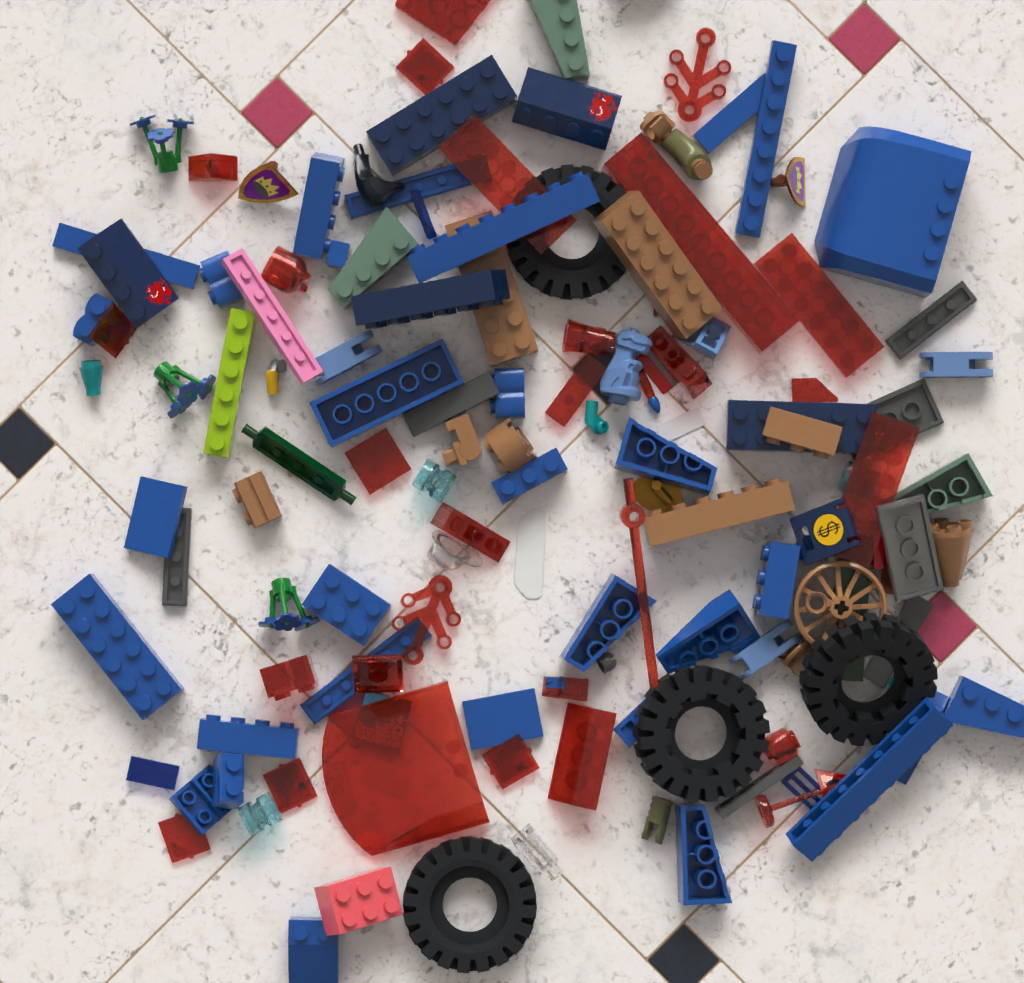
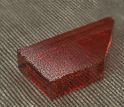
[791,378,838,403]

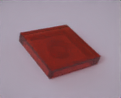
[344,428,412,495]

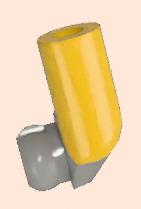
[266,359,287,394]

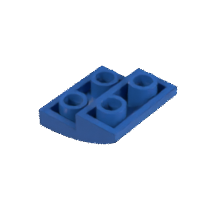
[169,765,232,836]

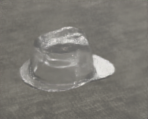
[427,530,483,570]

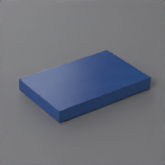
[124,476,188,559]
[462,688,543,750]

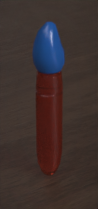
[636,359,660,413]

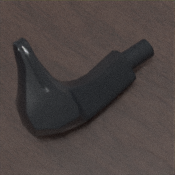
[353,144,405,208]

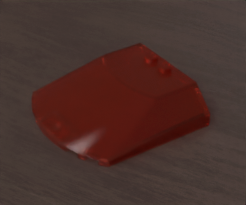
[322,680,490,856]

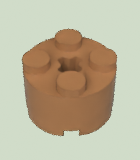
[483,417,538,473]

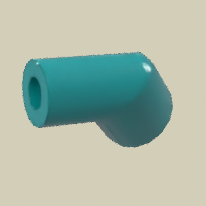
[584,401,609,435]

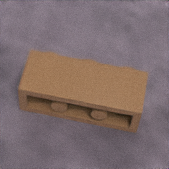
[761,407,843,459]

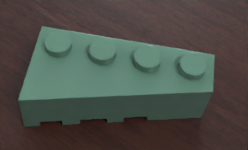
[529,0,590,81]
[328,206,419,310]
[879,453,993,514]

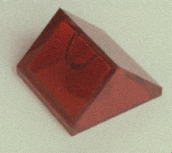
[352,653,404,693]

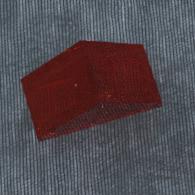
[188,153,238,181]

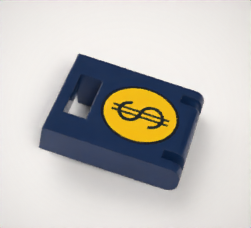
[789,498,861,565]

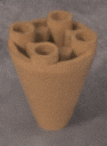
[930,518,973,587]

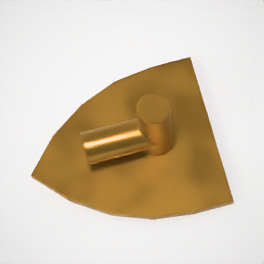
[626,477,683,513]

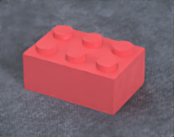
[314,866,403,936]

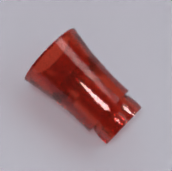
[562,319,616,355]

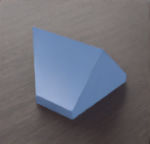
[671,317,731,360]

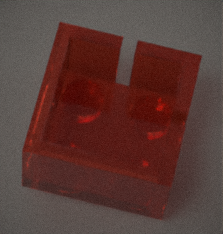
[260,654,319,701]

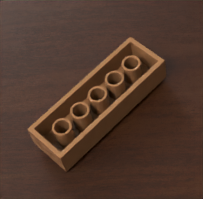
[592,191,723,339]
[445,210,538,367]
[642,478,795,547]

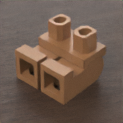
[441,413,481,467]

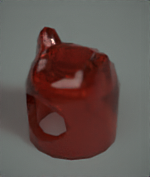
[261,246,311,294]

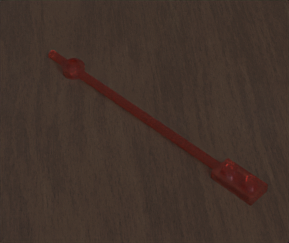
[619,478,659,688]

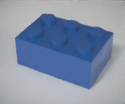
[752,541,801,619]
[302,564,391,646]

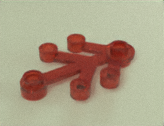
[664,28,731,122]
[391,575,461,665]

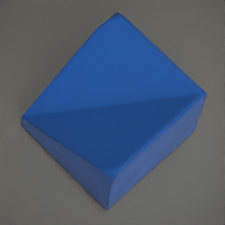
[326,240,351,268]

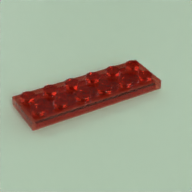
[439,114,577,255]
[753,233,884,378]
[834,411,920,568]

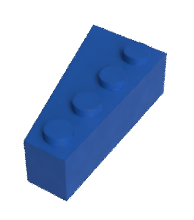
[614,417,717,496]
[559,573,656,672]
[943,676,1024,738]

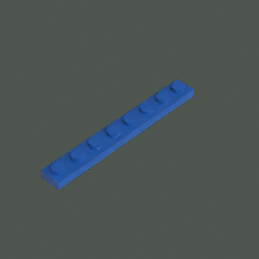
[734,40,797,238]

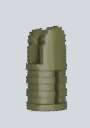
[641,796,673,845]

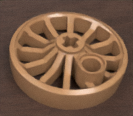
[793,561,888,644]

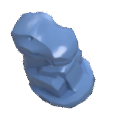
[600,327,653,406]

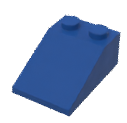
[288,917,339,983]

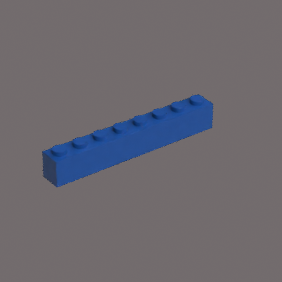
[407,171,601,283]
[786,697,953,862]

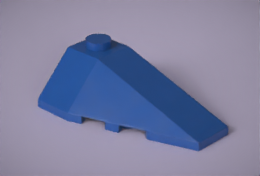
[656,589,760,674]

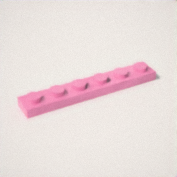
[221,248,323,385]

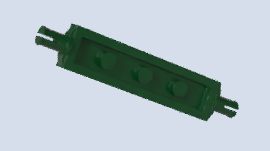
[241,424,357,505]

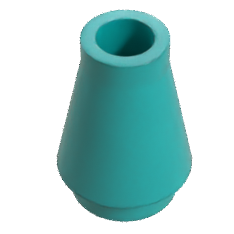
[79,360,104,396]

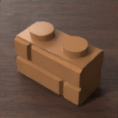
[232,471,282,528]

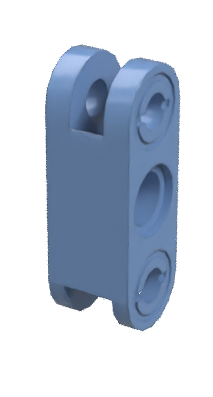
[315,330,382,386]
[919,352,993,378]
[728,619,802,680]

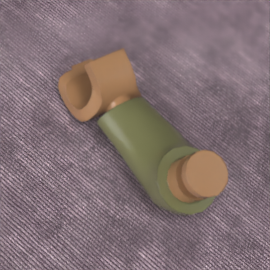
[640,109,713,180]

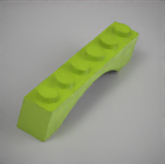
[203,308,257,459]

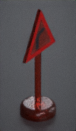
[755,768,846,828]

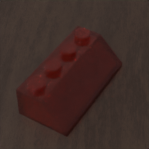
[548,702,617,810]

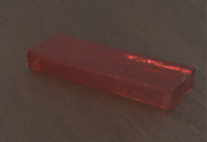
[545,354,607,427]

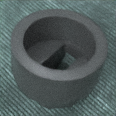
[596,652,617,674]

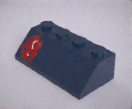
[512,67,622,150]
[77,218,179,329]

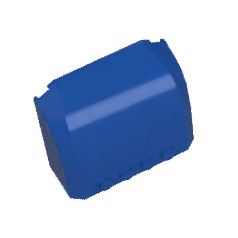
[814,126,972,298]

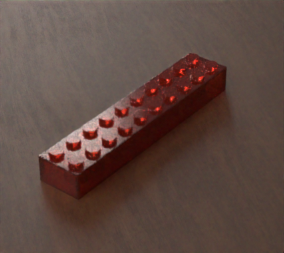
[603,132,800,354]

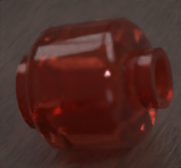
[765,728,801,764]

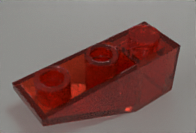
[647,325,712,399]
[430,502,511,562]

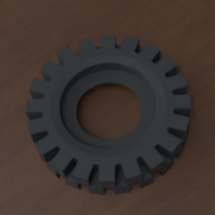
[506,164,627,300]
[799,613,938,746]
[633,665,770,802]
[403,836,537,973]

